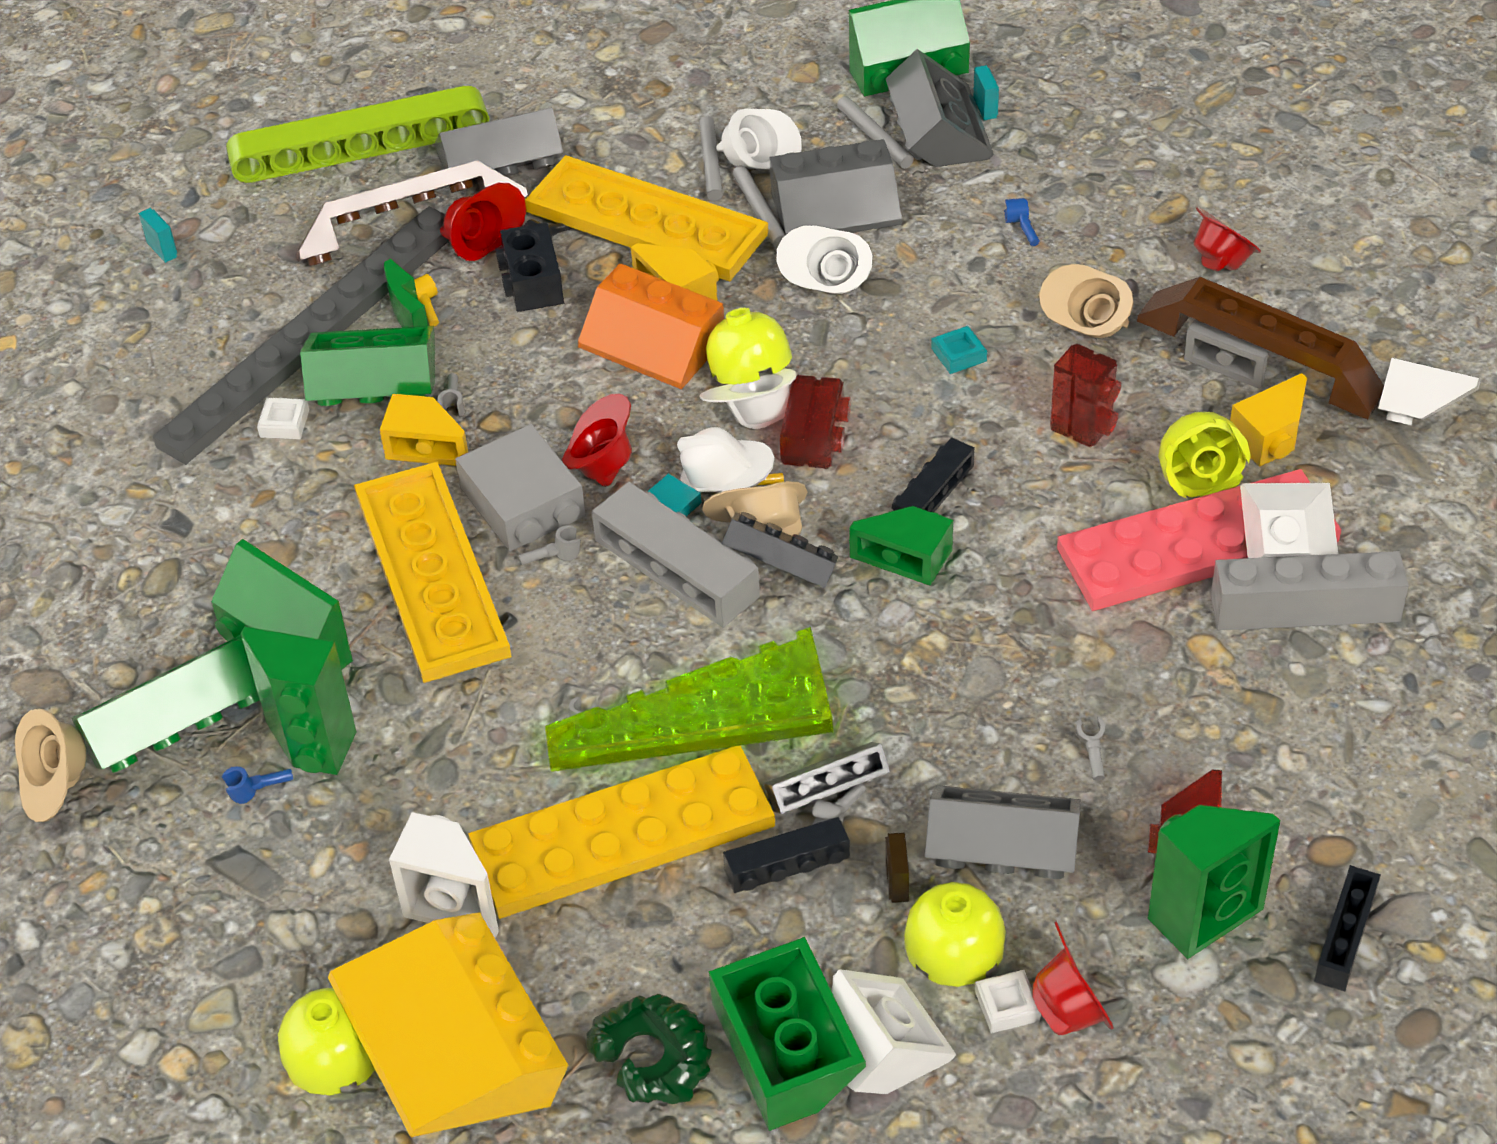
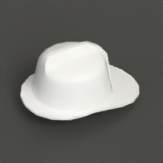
[716,109,802,169]
[776,226,873,294]
[700,368,797,429]
[677,427,775,492]

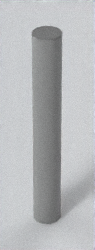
[837,96,914,169]
[699,116,723,201]
[733,165,786,248]

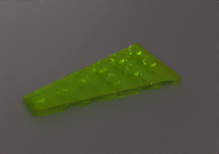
[545,627,834,772]

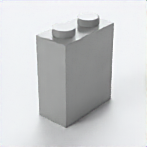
[455,424,586,552]

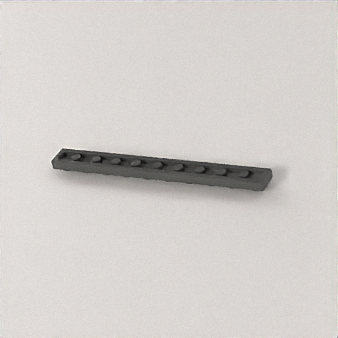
[153,206,449,465]

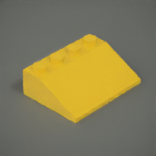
[328,912,569,1138]

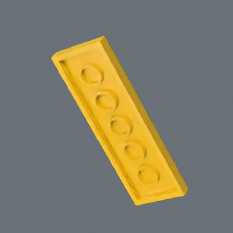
[525,155,768,282]
[354,461,512,683]
[468,744,775,919]

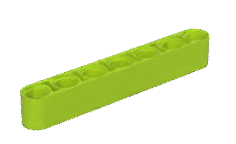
[226,86,490,183]

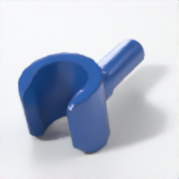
[1004,198,1040,246]
[222,766,293,804]

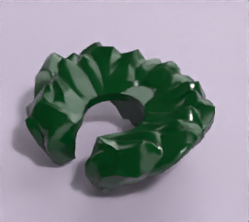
[586,994,712,1104]

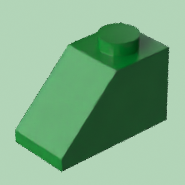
[849,506,954,586]

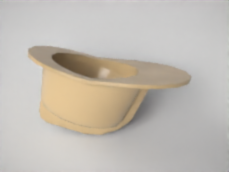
[1039,264,1134,338]
[702,481,808,536]
[15,709,87,822]

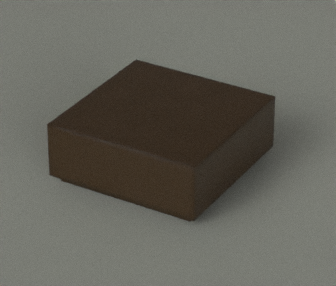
[885,832,909,903]

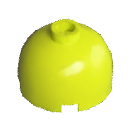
[706,308,792,384]
[1158,412,1251,498]
[904,882,1006,987]
[278,987,375,1096]

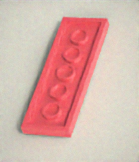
[1057,469,1341,611]

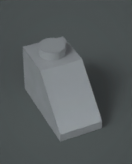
[1184,319,1268,389]

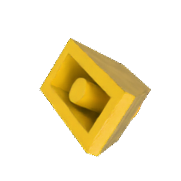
[631,243,719,301]
[1230,373,1307,467]
[379,394,468,466]

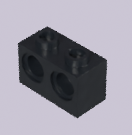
[495,222,564,312]

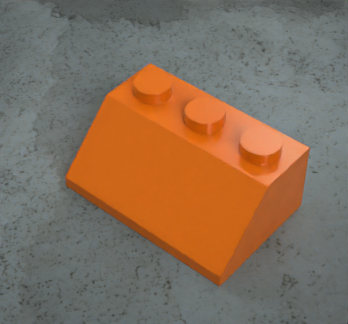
[578,263,724,390]

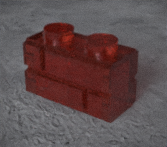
[1050,343,1121,447]
[780,375,851,469]

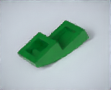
[384,258,428,327]

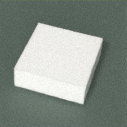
[257,398,310,439]
[975,970,1041,1034]

